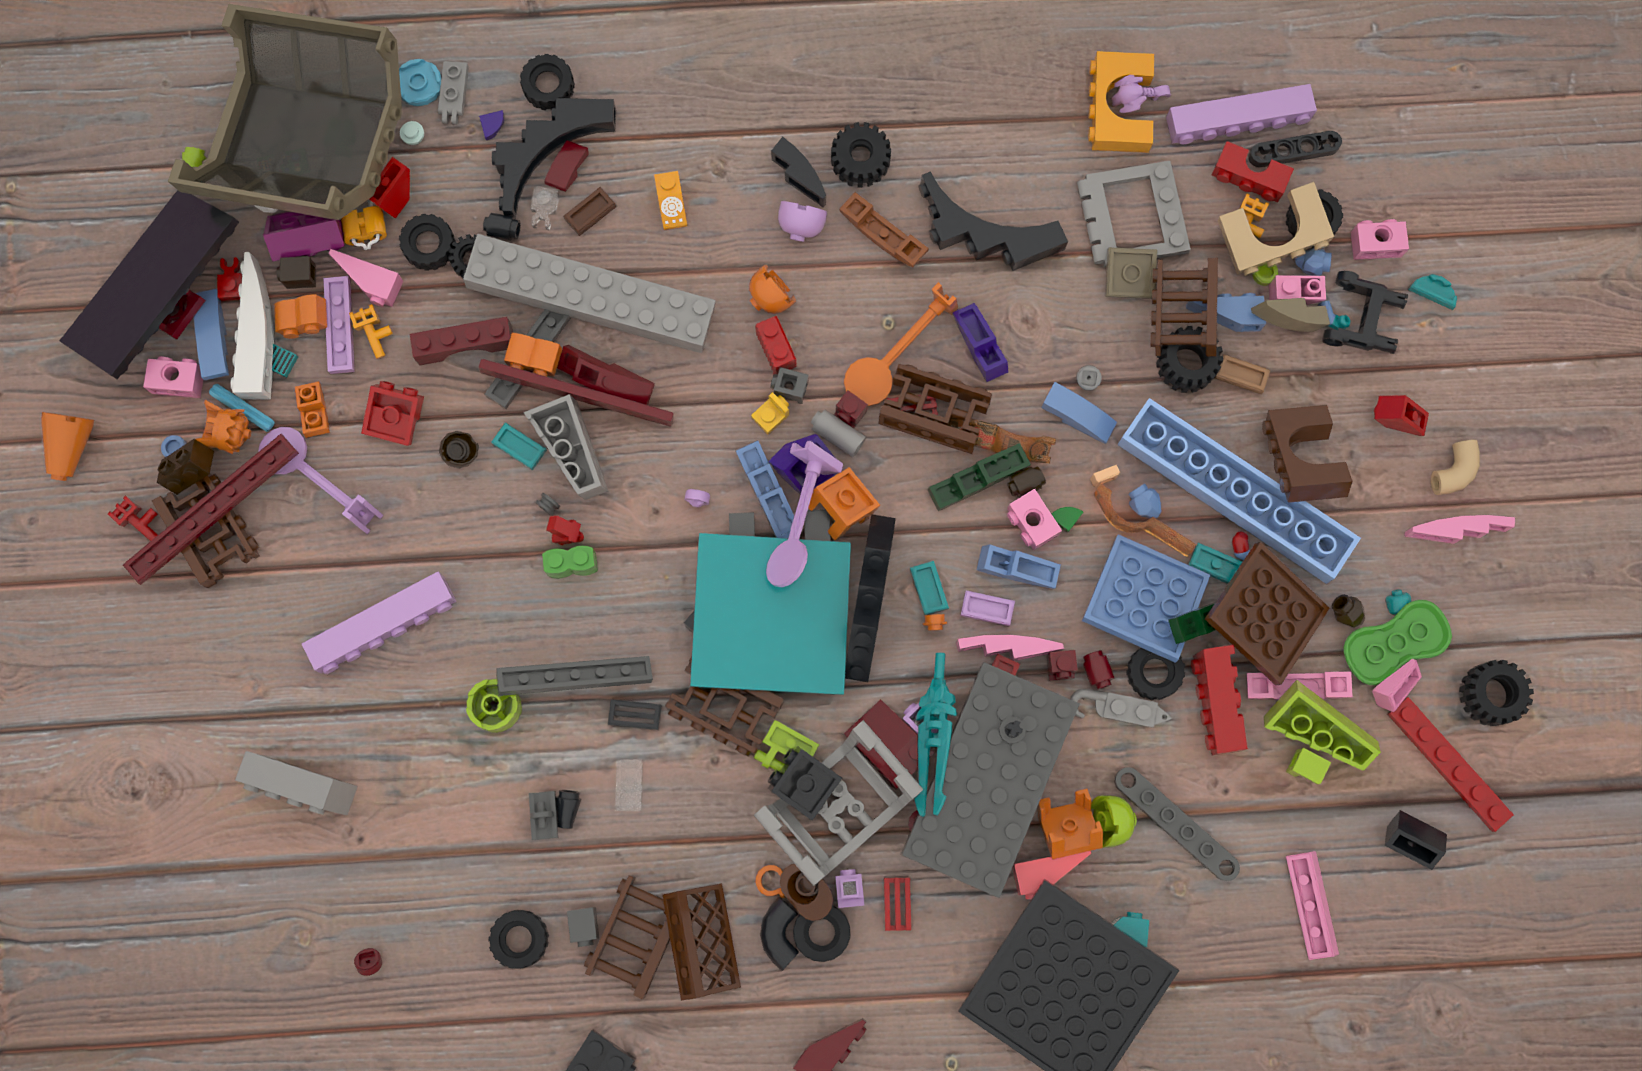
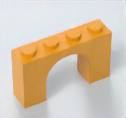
[1088,51,1154,153]

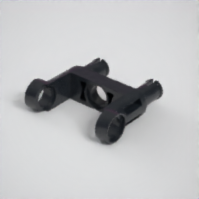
[1322,271,1408,354]

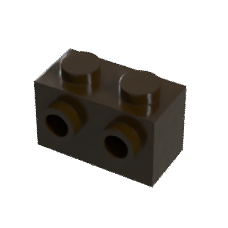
[156,439,214,495]

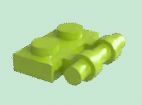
[754,720,819,771]

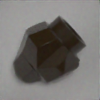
[1332,594,1365,628]

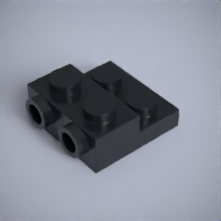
[768,746,842,821]
[566,1030,637,1071]

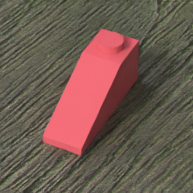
[1012,851,1091,900]

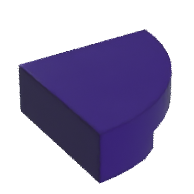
[479,110,504,141]

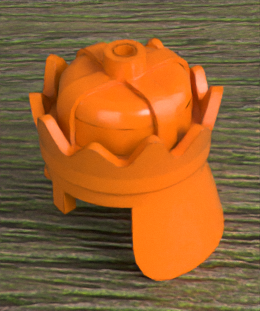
[196,400,251,454]

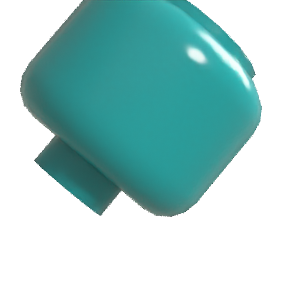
[1385,589,1412,616]

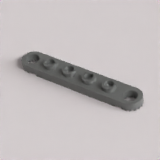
[1114,767,1240,881]

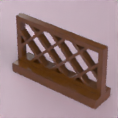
[662,883,741,1001]

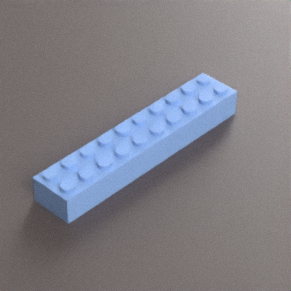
[1117,398,1361,584]

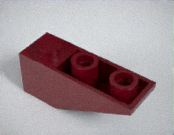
[793,1018,867,1071]

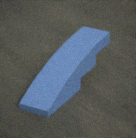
[194,288,229,380]
[735,440,794,539]

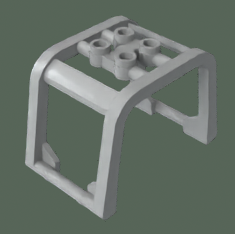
[754,720,924,886]

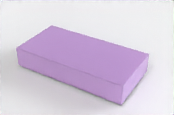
[960,590,1015,626]

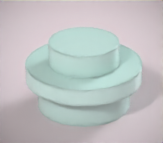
[400,121,424,145]

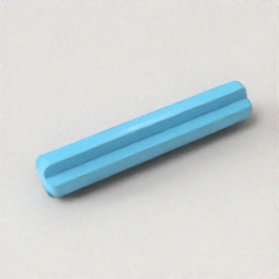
[209,384,275,432]

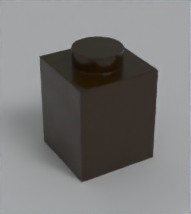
[276,256,316,289]

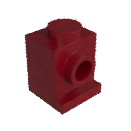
[833,390,868,428]
[1046,650,1078,681]

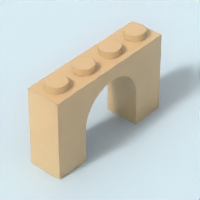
[1218,182,1334,276]

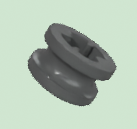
[535,493,560,516]

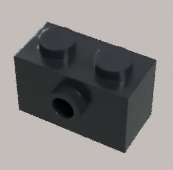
[1385,810,1447,870]

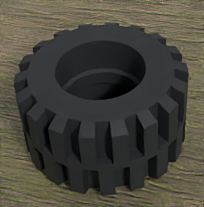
[1156,326,1223,393]
[1459,660,1534,726]

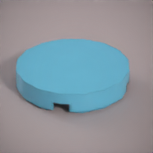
[399,59,442,106]

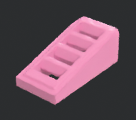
[1372,659,1422,712]

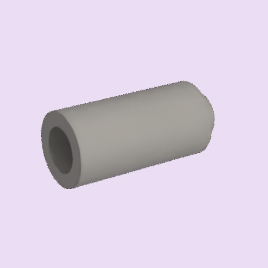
[811,410,866,457]

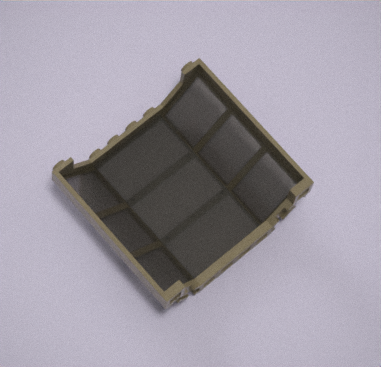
[168,4,402,220]

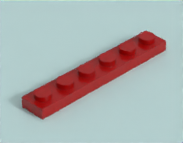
[1387,697,1514,832]

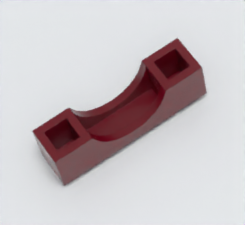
[410,317,513,366]

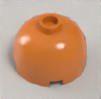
[749,265,796,314]

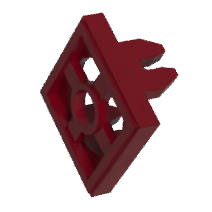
[159,289,206,340]

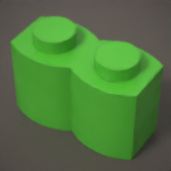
[542,546,598,579]

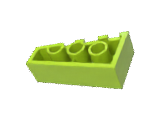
[1264,680,1381,771]

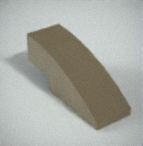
[1251,298,1330,332]

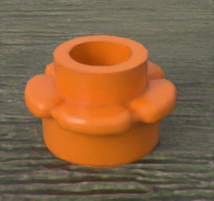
[922,614,947,631]

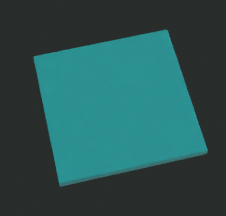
[690,533,851,695]

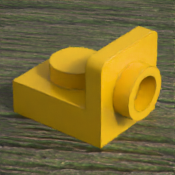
[751,392,789,435]

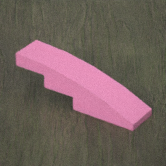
[1405,515,1515,544]
[956,635,1064,661]

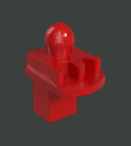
[546,516,584,546]

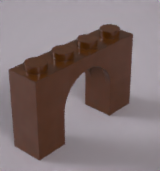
[1262,405,1353,503]

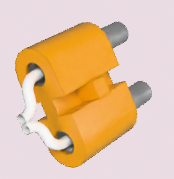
[341,199,387,250]

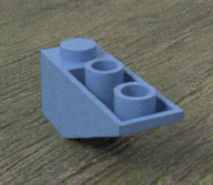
[1186,293,1266,332]

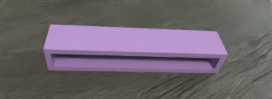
[1166,84,1317,145]
[302,571,457,674]

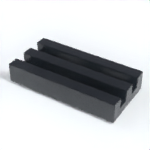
[608,699,662,731]

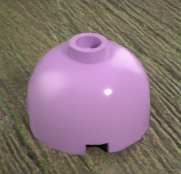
[778,201,827,242]

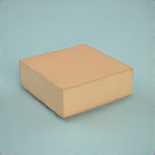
[1090,465,1120,487]

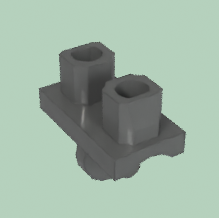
[529,791,559,840]

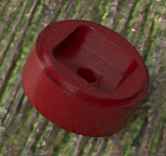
[354,948,382,976]

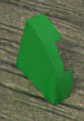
[1051,507,1083,533]

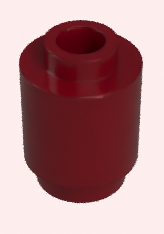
[1083,650,1115,690]

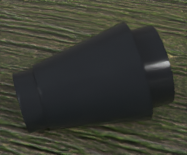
[556,790,582,829]

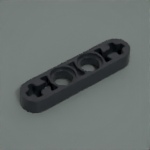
[1248,131,1342,167]

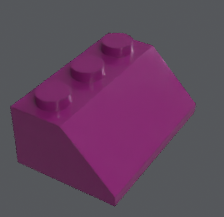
[263,211,345,262]

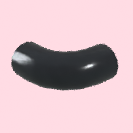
[760,897,799,971]

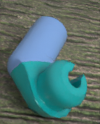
[1318,301,1351,330]

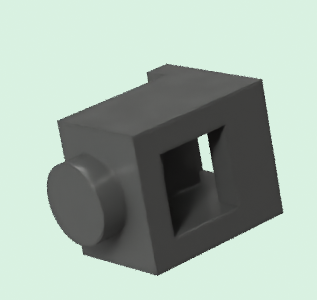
[770,367,809,404]

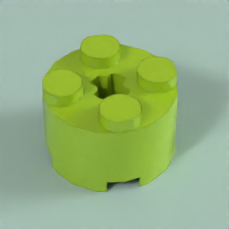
[466,679,522,733]

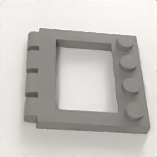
[1077,161,1191,268]

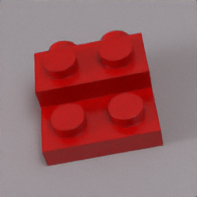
[361,381,424,446]

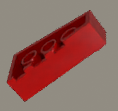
[1191,645,1248,756]

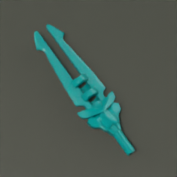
[914,653,957,817]

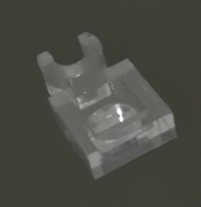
[531,186,560,230]

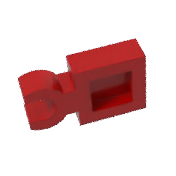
[217,257,242,301]

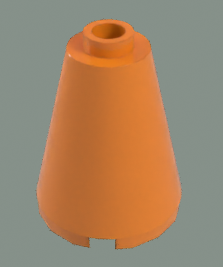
[41,412,94,481]

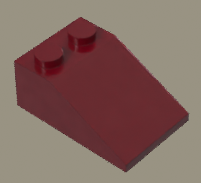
[844,699,934,790]

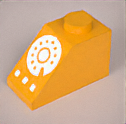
[654,171,687,230]

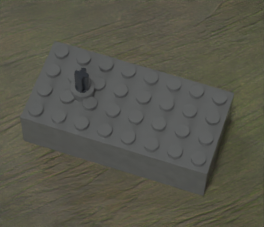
[900,662,1080,898]

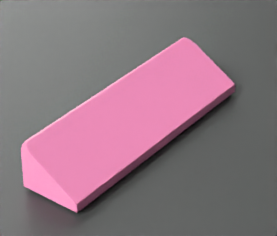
[1286,851,1339,960]

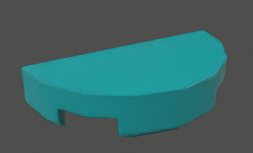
[1408,274,1457,310]

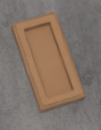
[1215,354,1270,394]

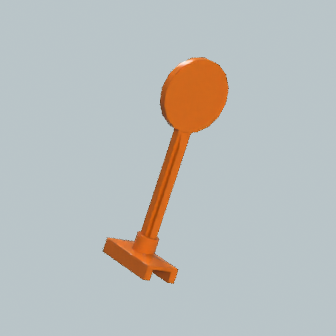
[844,282,958,406]

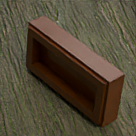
[563,187,616,236]

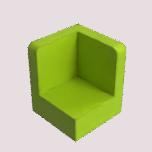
[1286,748,1331,784]

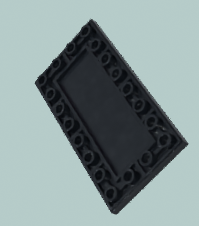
[59,190,239,379]

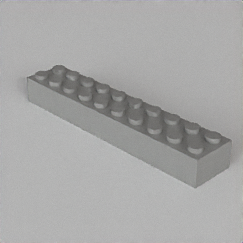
[463,234,716,353]

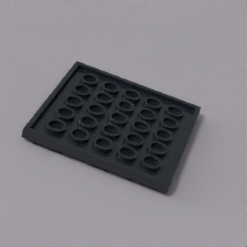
[958,879,1180,1071]

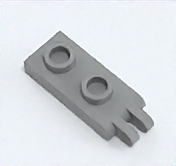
[438,61,469,124]

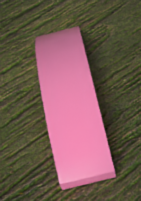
[1246,672,1353,700]

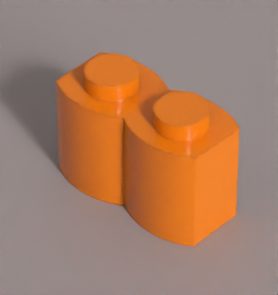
[274,294,327,339]
[504,333,562,377]

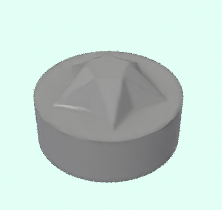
[1076,365,1102,390]

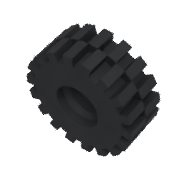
[831,122,891,188]

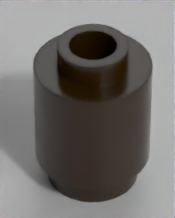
[1007,466,1046,498]

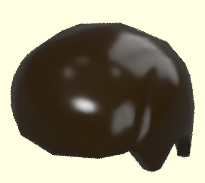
[439,431,479,469]

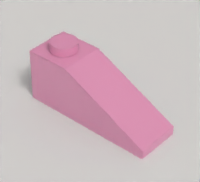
[329,249,403,307]

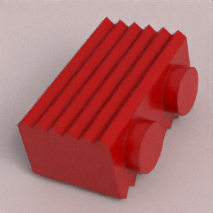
[755,316,797,375]

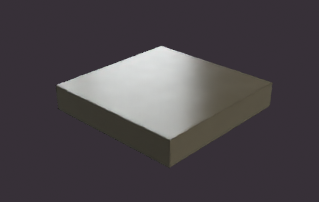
[1105,247,1157,299]

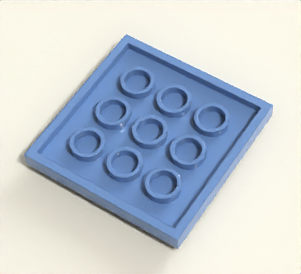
[1082,534,1210,663]

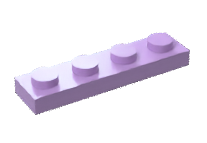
[323,276,355,374]

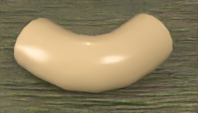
[1431,440,1480,495]

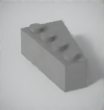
[524,394,608,500]
[235,751,358,815]

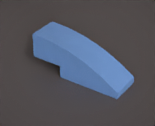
[1041,382,1117,444]
[976,544,1061,589]

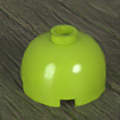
[1091,795,1137,848]

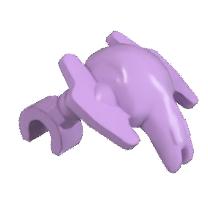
[1111,75,1171,113]

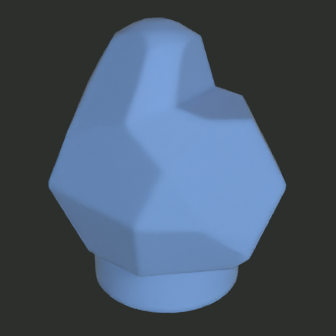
[1295,247,1332,276]
[1128,484,1161,520]

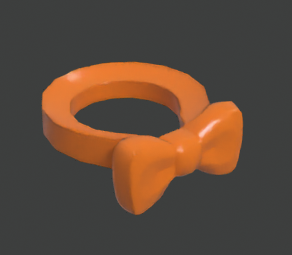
[755,865,786,898]

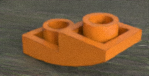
[295,381,330,438]

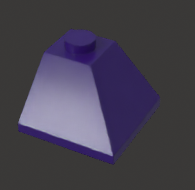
[768,434,843,495]

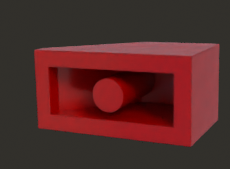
[369,157,410,219]
[1374,395,1429,436]

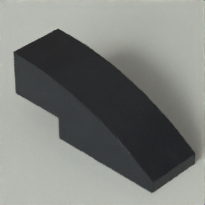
[771,136,826,208]

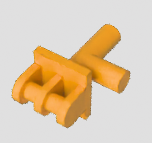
[1239,194,1269,238]
[349,304,393,359]

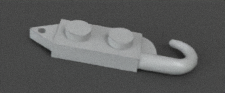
[1070,688,1172,728]

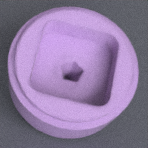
[684,489,710,508]

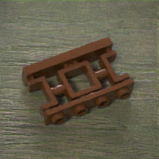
[878,364,992,454]
[152,473,260,588]
[665,656,784,757]

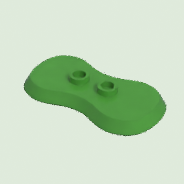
[1344,600,1452,685]

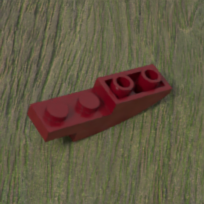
[557,345,655,405]

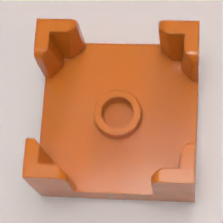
[808,467,880,541]
[1038,789,1103,860]

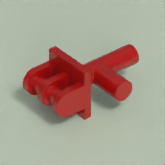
[107,495,158,541]

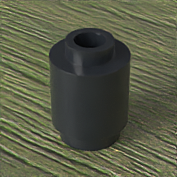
[483,213,521,241]

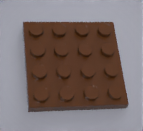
[1205,542,1330,686]

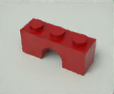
[1211,141,1294,202]

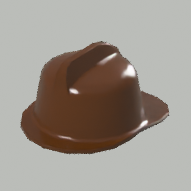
[780,863,833,921]

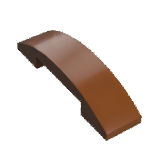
[839,192,929,267]

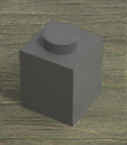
[567,907,600,947]

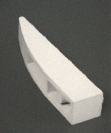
[231,252,274,400]

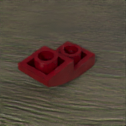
[544,140,589,192]

